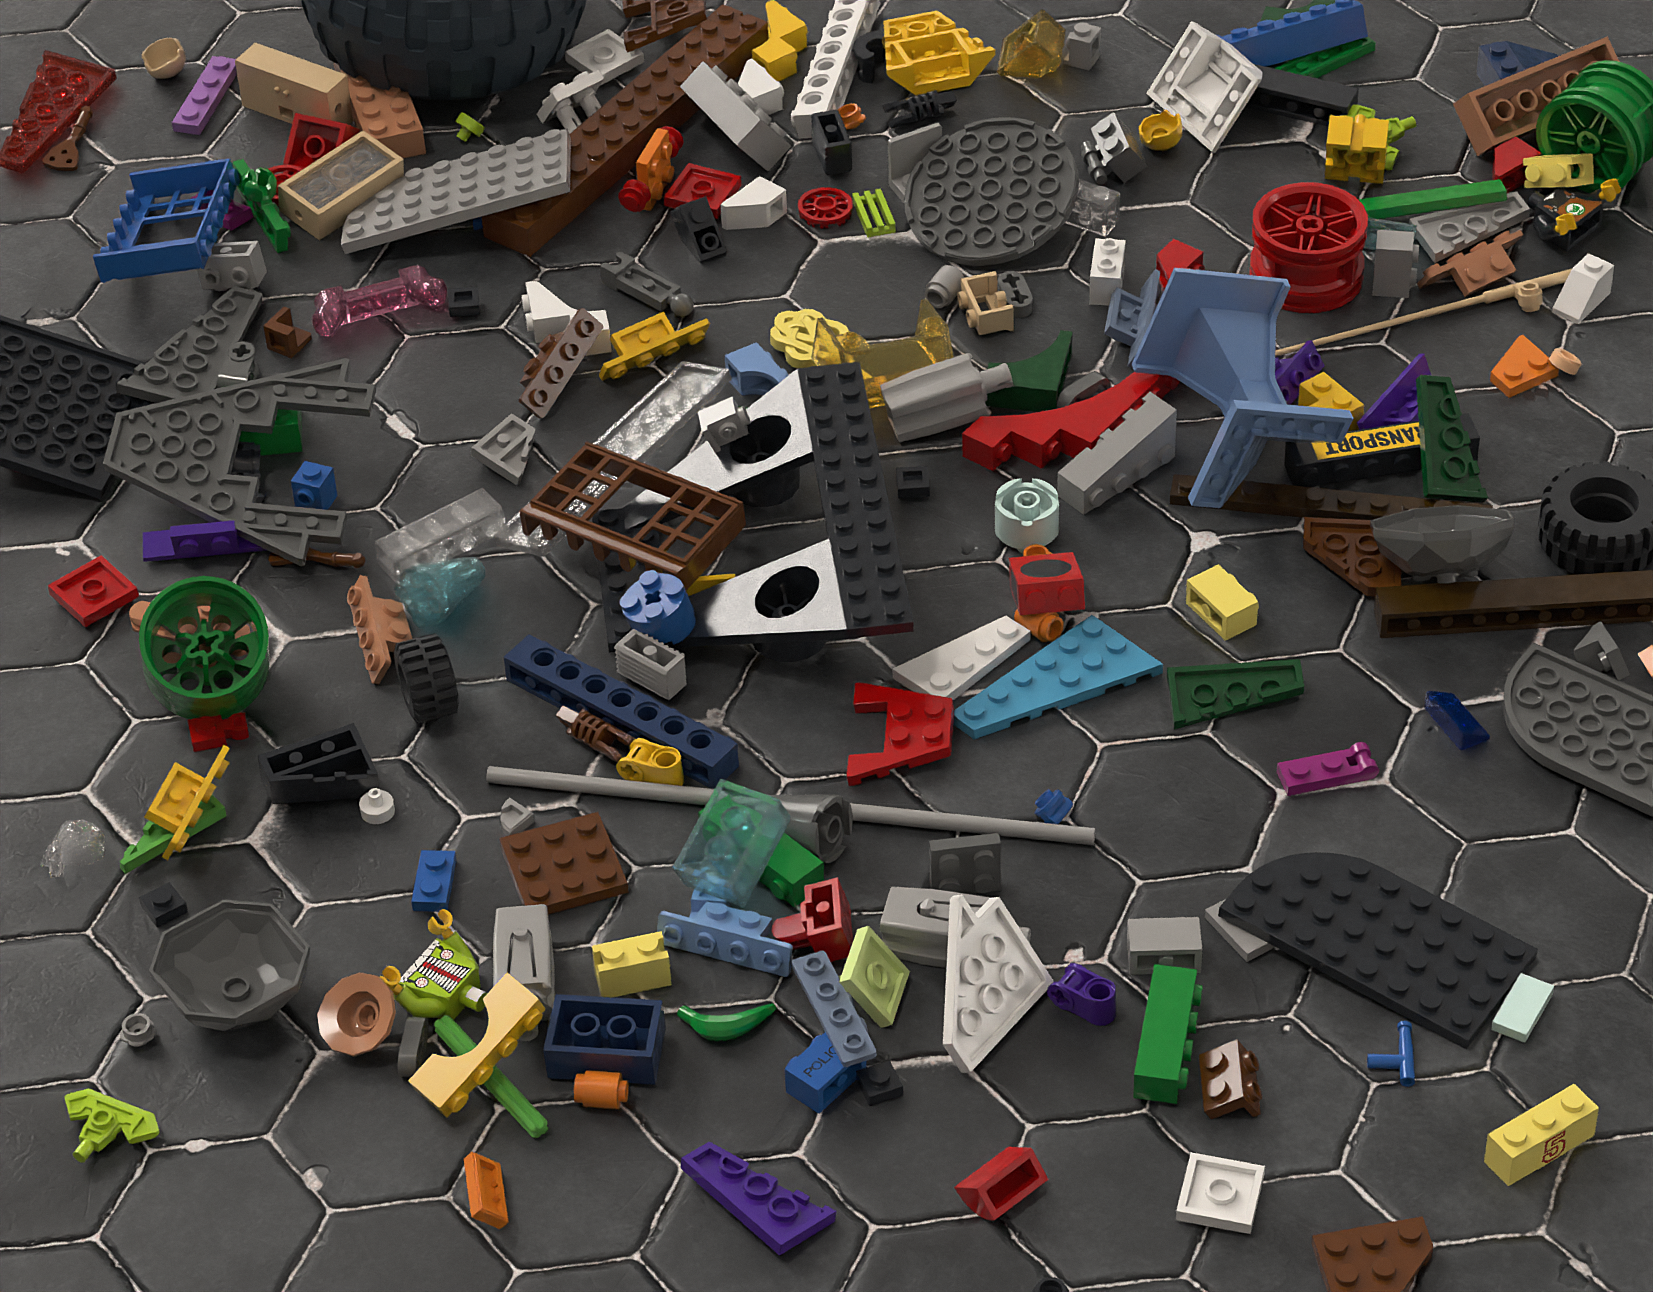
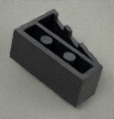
[258,723,380,804]

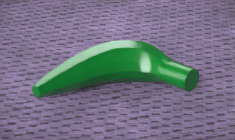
[677,1003,777,1041]

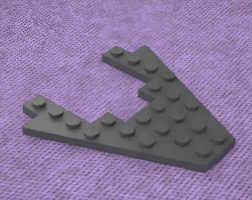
[103,358,376,566]

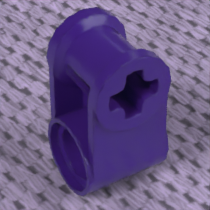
[1047,963,1116,1025]

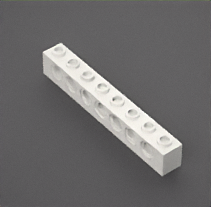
[791,0,880,139]

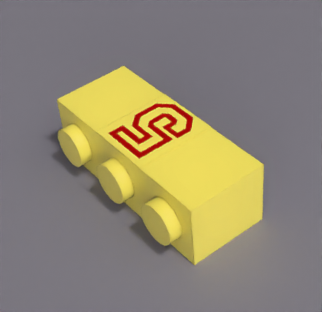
[1484,1084,1599,1186]

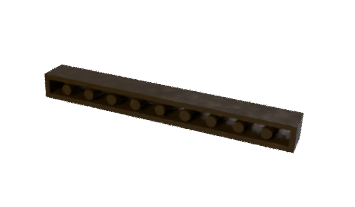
[1374,570,1653,638]

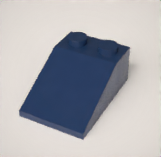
[1477,41,1558,86]

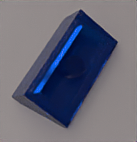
[1424,691,1490,750]

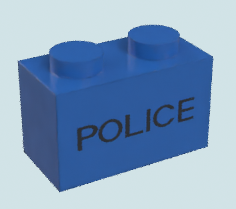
[785,1032,867,1114]

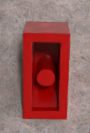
[1492,136,1541,193]

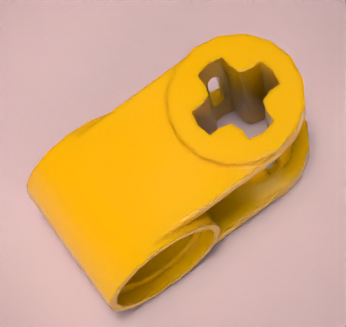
[616,738,684,786]

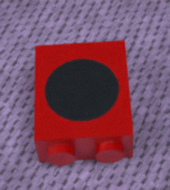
[1009,552,1085,615]

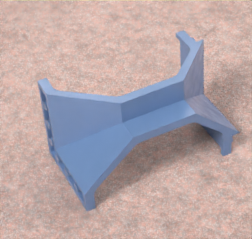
[1132,268,1354,508]

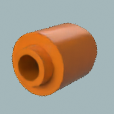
[574,1070,629,1109]

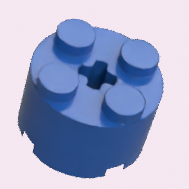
[620,570,696,645]

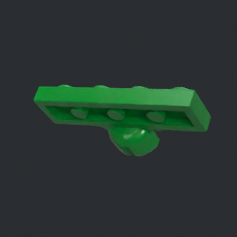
[232,159,291,253]

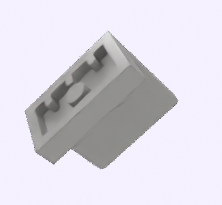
[888,123,942,203]

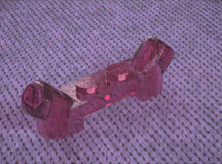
[311,265,447,337]

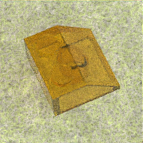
[997,9,1066,78]

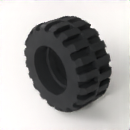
[1538,461,1653,574]

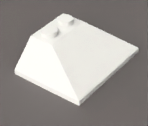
[1146,21,1263,153]

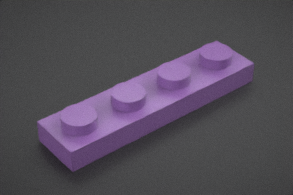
[172,56,237,135]

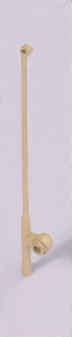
[1275,269,1572,357]

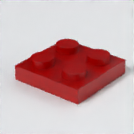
[664,163,742,219]
[48,555,139,627]

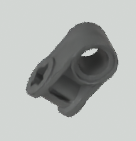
[217,342,259,389]

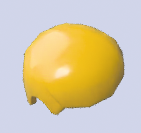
[1139,110,1183,151]

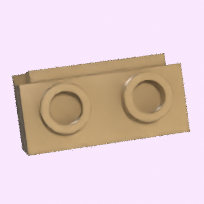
[957,271,1014,335]

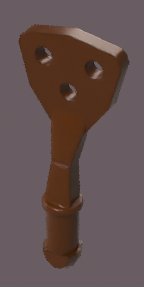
[43,106,93,171]
[268,546,366,568]

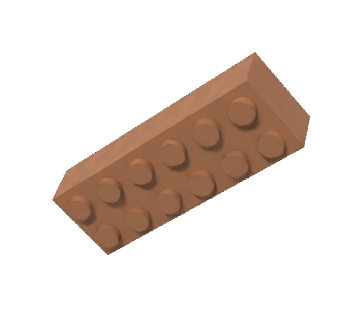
[1453,37,1619,156]
[333,62,426,158]

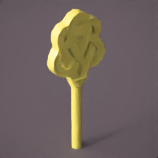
[770,309,884,400]

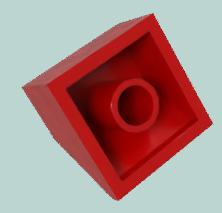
[283,113,360,169]

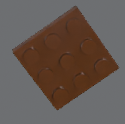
[499,812,629,914]

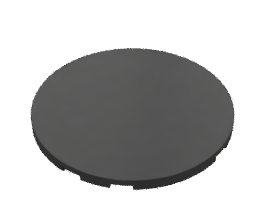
[904,117,1079,266]

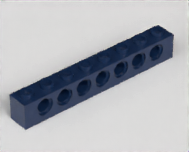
[503,634,739,789]

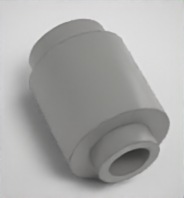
[924,265,965,308]

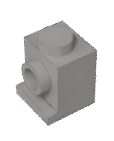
[1064,23,1101,71]
[698,397,751,453]

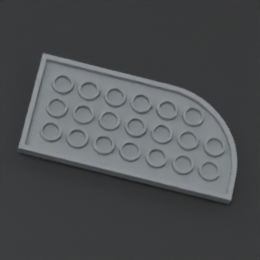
[341,129,571,254]

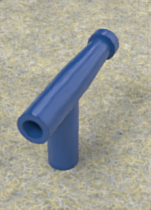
[1367,1021,1415,1087]

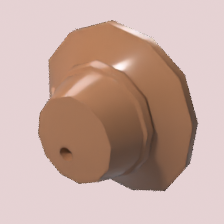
[317,972,396,1056]

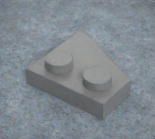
[471,413,535,486]

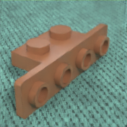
[1417,230,1524,297]
[347,575,412,685]

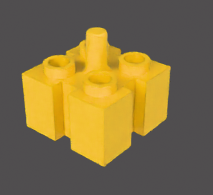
[1325,114,1389,184]

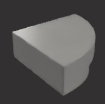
[500,798,535,836]

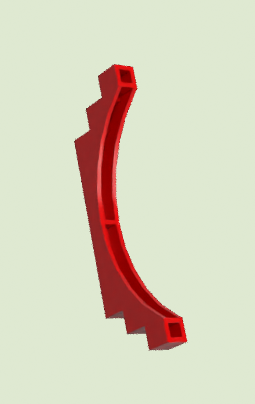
[962,239,1205,471]

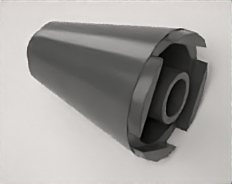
[754,794,853,863]

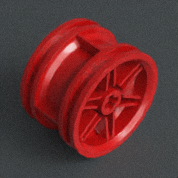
[1250,182,1368,313]

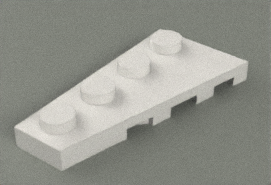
[892,616,1030,700]

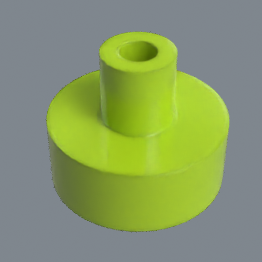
[455,112,485,142]

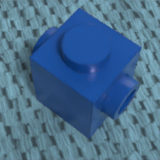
[291,461,338,510]

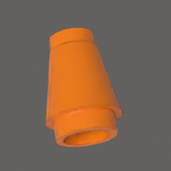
[1014,609,1064,642]

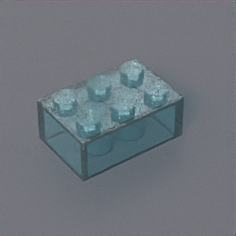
[672,779,791,907]

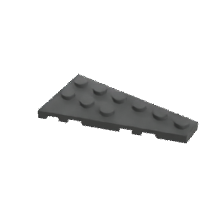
[116,286,263,403]

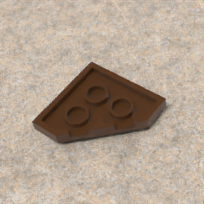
[1303,517,1401,597]
[1311,1216,1433,1292]

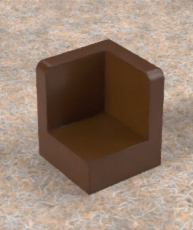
[263,307,312,358]

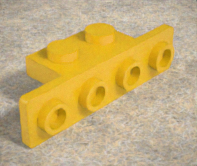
[599,312,710,380]
[144,745,230,860]

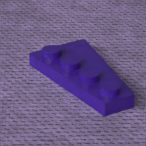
[680,1142,836,1255]

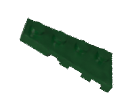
[1416,375,1488,502]
[1167,659,1304,730]

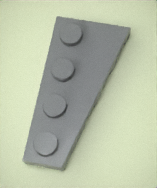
[1409,191,1530,263]

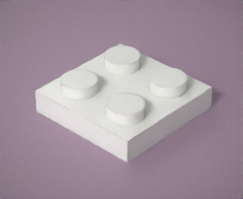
[565,29,644,85]
[1176,1152,1265,1234]

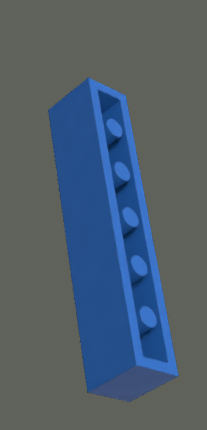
[1216,0,1368,67]

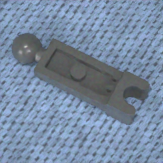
[600,252,694,317]

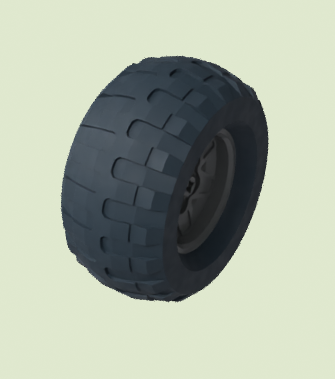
[300,0,586,100]

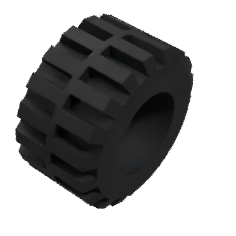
[394,633,459,724]

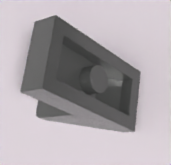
[1574,622,1630,680]

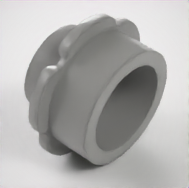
[120,1013,156,1047]

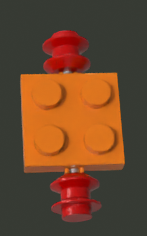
[618,126,684,212]

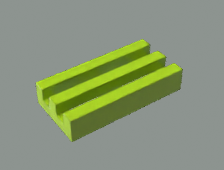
[852,188,896,238]

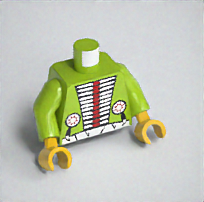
[380,909,488,1020]

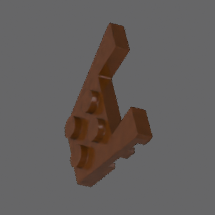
[622,0,707,52]

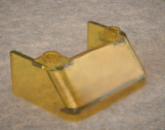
[811,299,954,408]

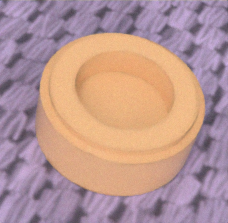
[1549,348,1581,375]

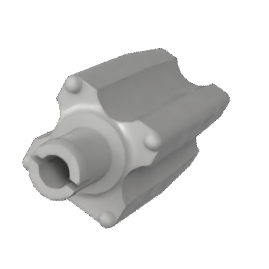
[880,353,1013,442]
[880,887,1031,968]
[493,904,555,1041]

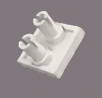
[537,70,604,134]

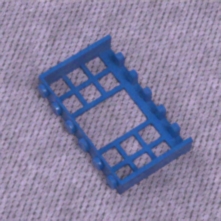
[93,158,240,283]

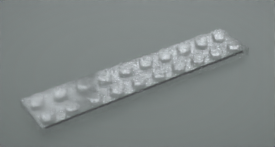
[493,361,732,557]

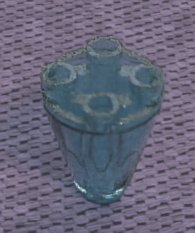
[394,557,485,629]

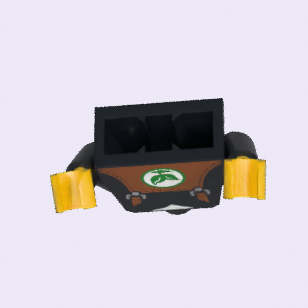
[1527,178,1622,252]

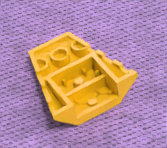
[884,11,996,95]

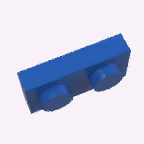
[411,850,457,912]

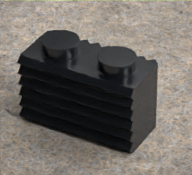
[811,110,852,175]

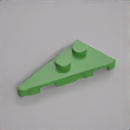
[120,795,226,874]

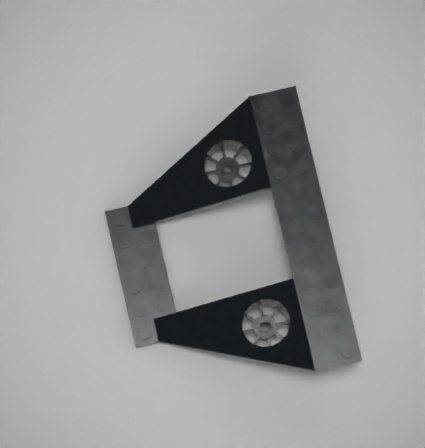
[592,362,914,662]

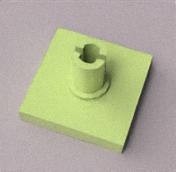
[838,926,910,1028]

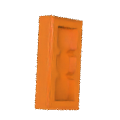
[464,1152,508,1229]

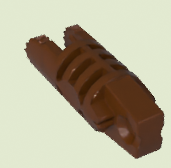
[556,705,634,763]

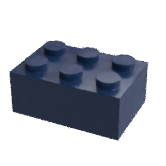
[543,994,666,1085]

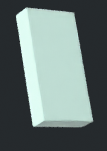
[1491,973,1554,1043]

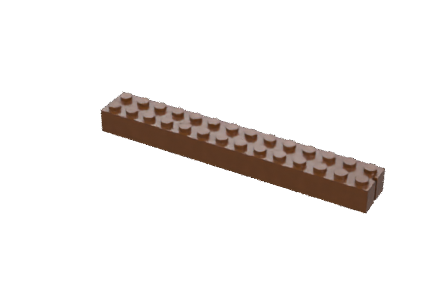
[482,4,769,257]

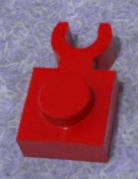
[188,713,249,752]

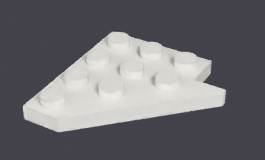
[943,895,1054,1073]

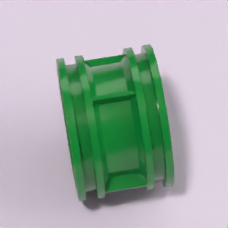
[1536,60,1653,193]

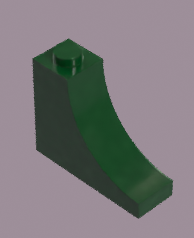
[985,330,1073,412]

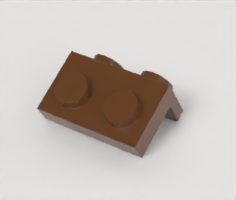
[1199,1039,1262,1119]

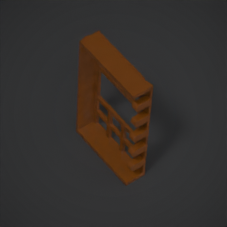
[519,441,746,591]

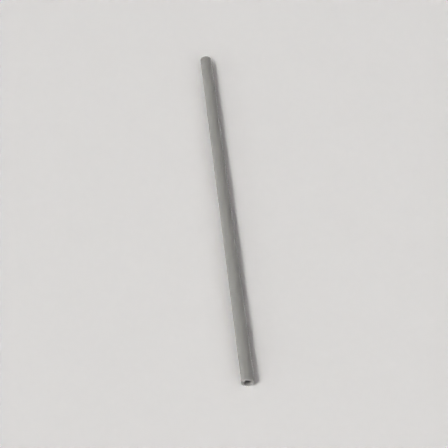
[486,766,1095,845]

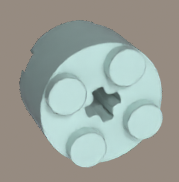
[995,478,1059,554]

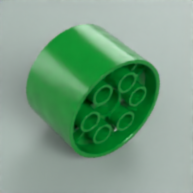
[139,576,270,719]

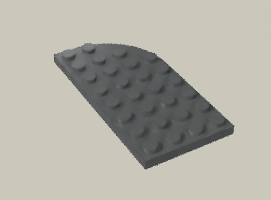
[1503,642,1653,817]

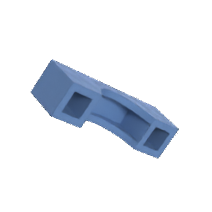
[725,342,788,395]

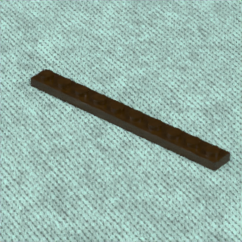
[1170,474,1493,520]

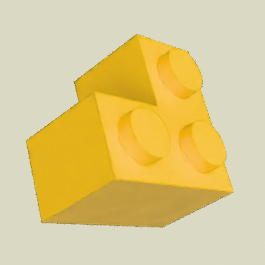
[1298,372,1364,431]

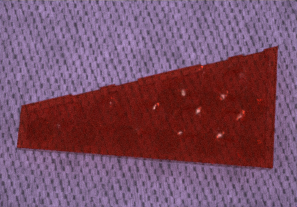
[0,50,117,174]

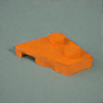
[1490,334,1559,398]

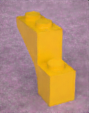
[752,0,808,81]

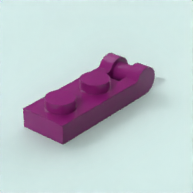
[1277,742,1379,796]

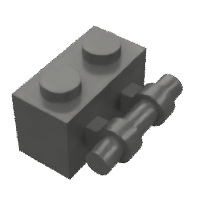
[1081,112,1148,185]

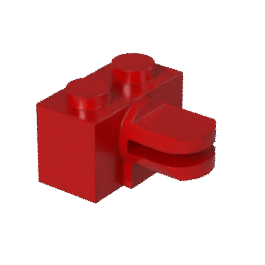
[771,877,853,962]

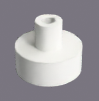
[359,788,395,824]

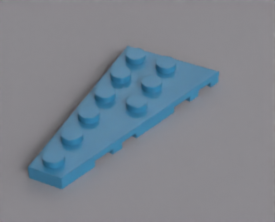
[953,615,1163,739]

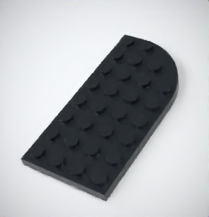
[1218,852,1538,1049]

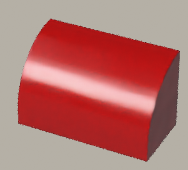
[954,1147,1049,1221]

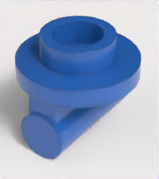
[1035,789,1073,824]

